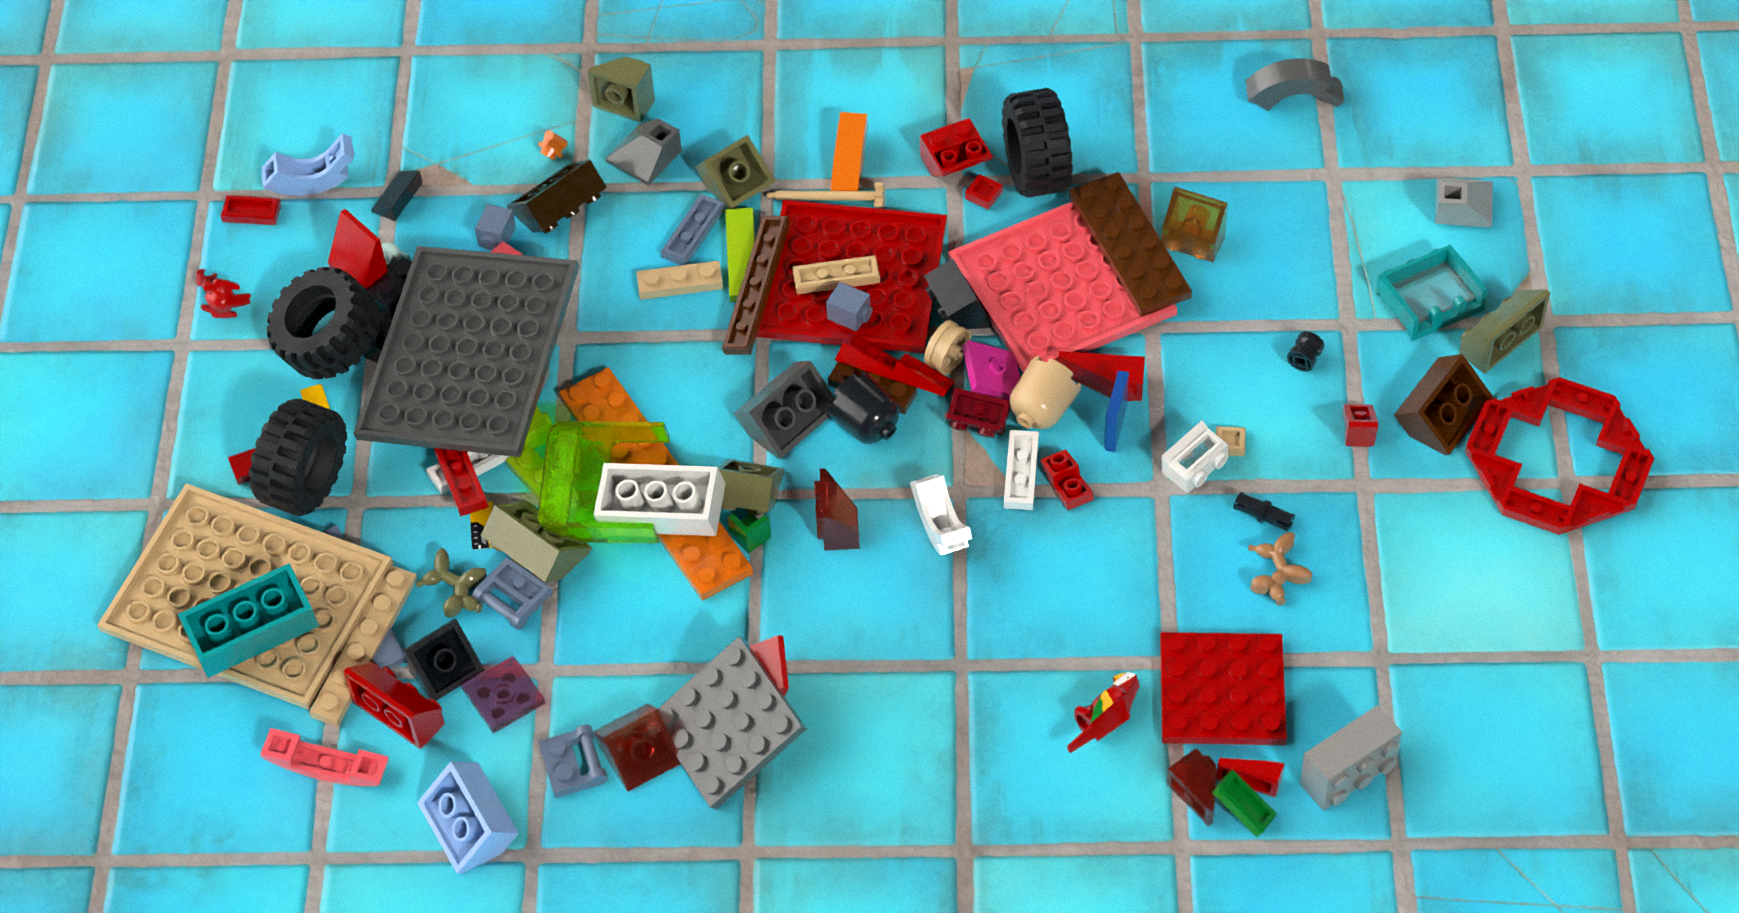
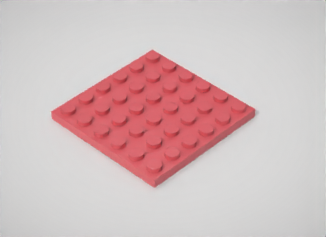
[948,202,1177,373]

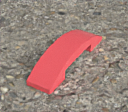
[260,728,389,786]

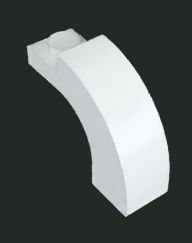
[910,474,972,555]

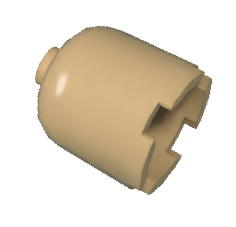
[1010,356,1081,430]

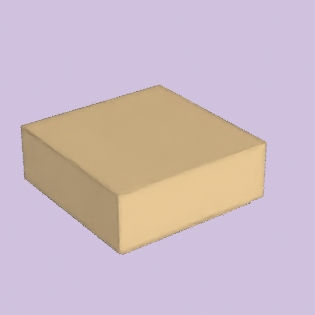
[1216,426,1246,456]

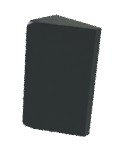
[371,170,423,221]

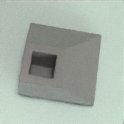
[1435,177,1493,227]

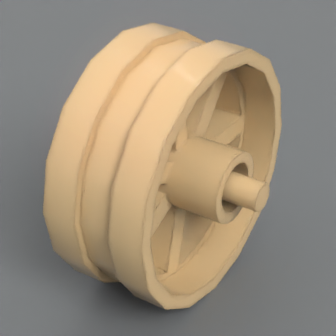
[924,320,971,375]

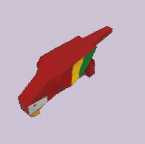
[1067,672,1140,753]

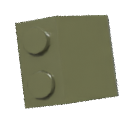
[588,56,655,123]
[695,135,776,209]
[718,459,785,515]

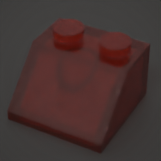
[594,703,681,792]

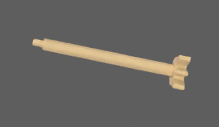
[767,182,886,207]

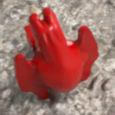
[195,269,251,318]

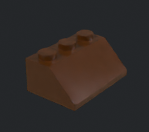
[1394,354,1493,456]

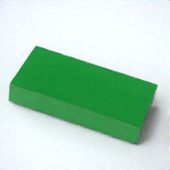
[1212,770,1277,837]

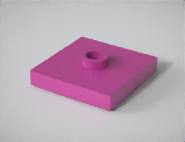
[962,340,1020,401]

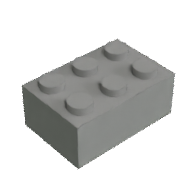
[1300,705,1402,811]

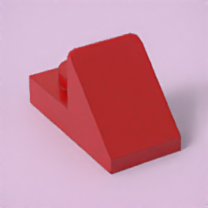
[1343,404,1378,447]

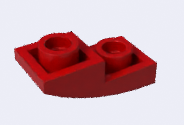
[1040,449,1094,511]

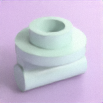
[381,242,410,270]

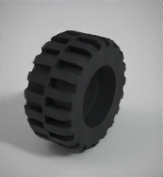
[1002,88,1073,198]
[267,267,380,380]
[249,398,347,516]

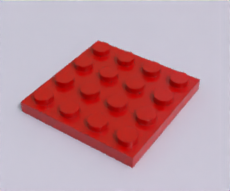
[1160,632,1287,745]

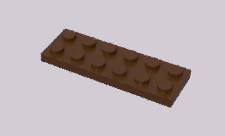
[1069,172,1192,316]

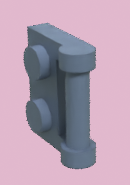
[472,557,552,630]
[538,724,608,798]

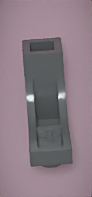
[1245,59,1345,111]

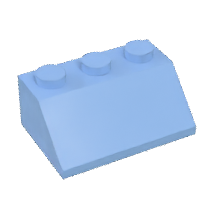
[417,761,519,874]

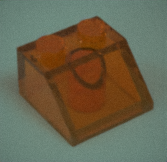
[1161,187,1228,262]

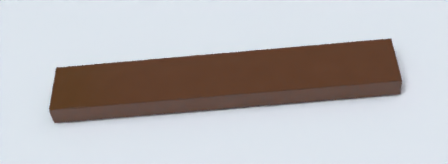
[722,216,791,355]

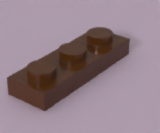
[828,362,917,414]

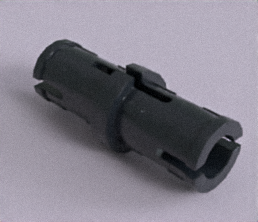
[1233,492,1295,532]

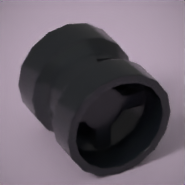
[1287,331,1325,372]

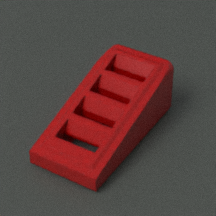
[1216,758,1285,797]

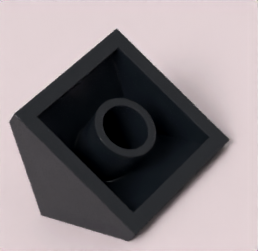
[403,618,485,701]

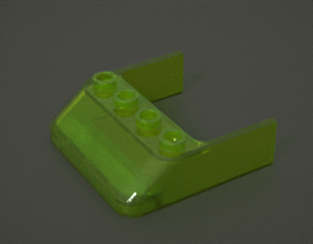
[537,421,670,544]

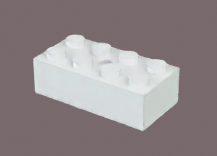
[594,463,726,536]

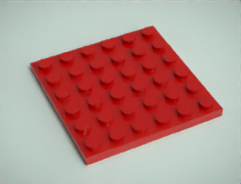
[757,200,947,354]

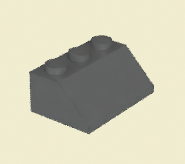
[734,361,836,459]

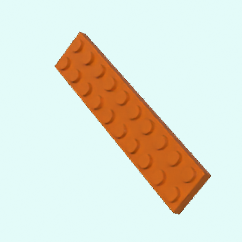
[559,367,753,601]

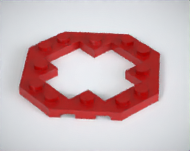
[1465,377,1654,535]

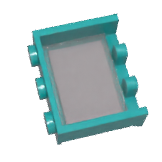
[1376,244,1488,341]

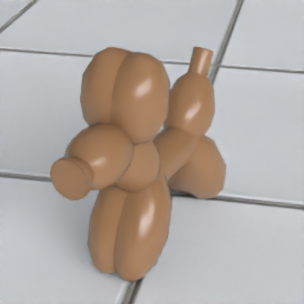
[1248,532,1313,606]

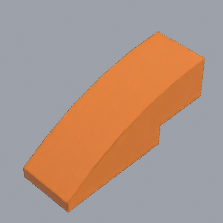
[830,112,868,191]

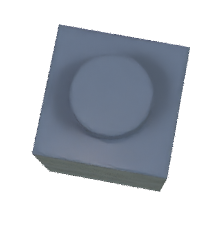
[475,204,516,250]
[826,282,873,331]

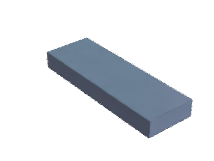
[661,194,725,265]

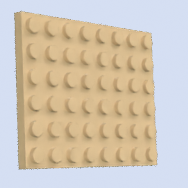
[97,483,393,710]

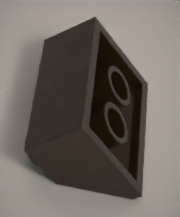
[506,159,607,234]

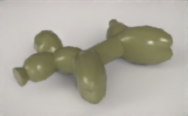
[415,548,487,618]

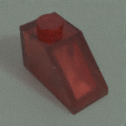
[1167,748,1217,826]

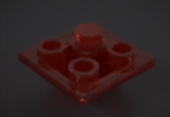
[814,468,860,551]

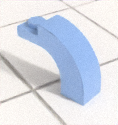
[261,133,355,196]

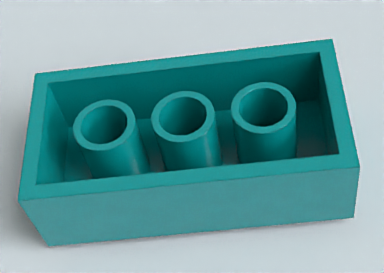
[178,563,319,678]

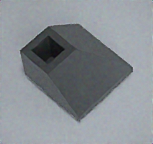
[605,118,682,185]

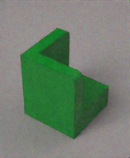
[728,514,771,554]

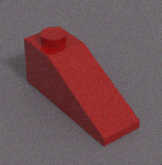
[1058,351,1145,402]

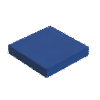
[1104,371,1129,452]

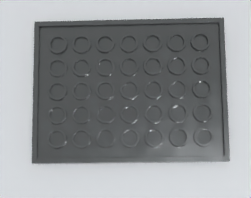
[353,246,579,457]

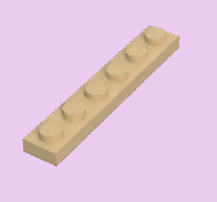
[309,565,417,727]

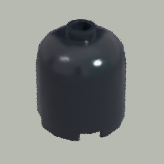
[826,371,900,444]

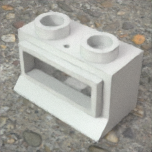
[1162,420,1228,494]

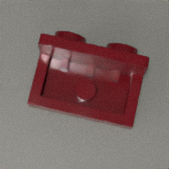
[944,388,1010,438]

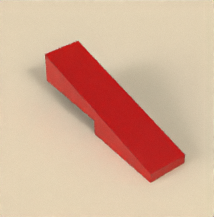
[835,333,955,396]

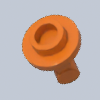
[538,130,568,160]

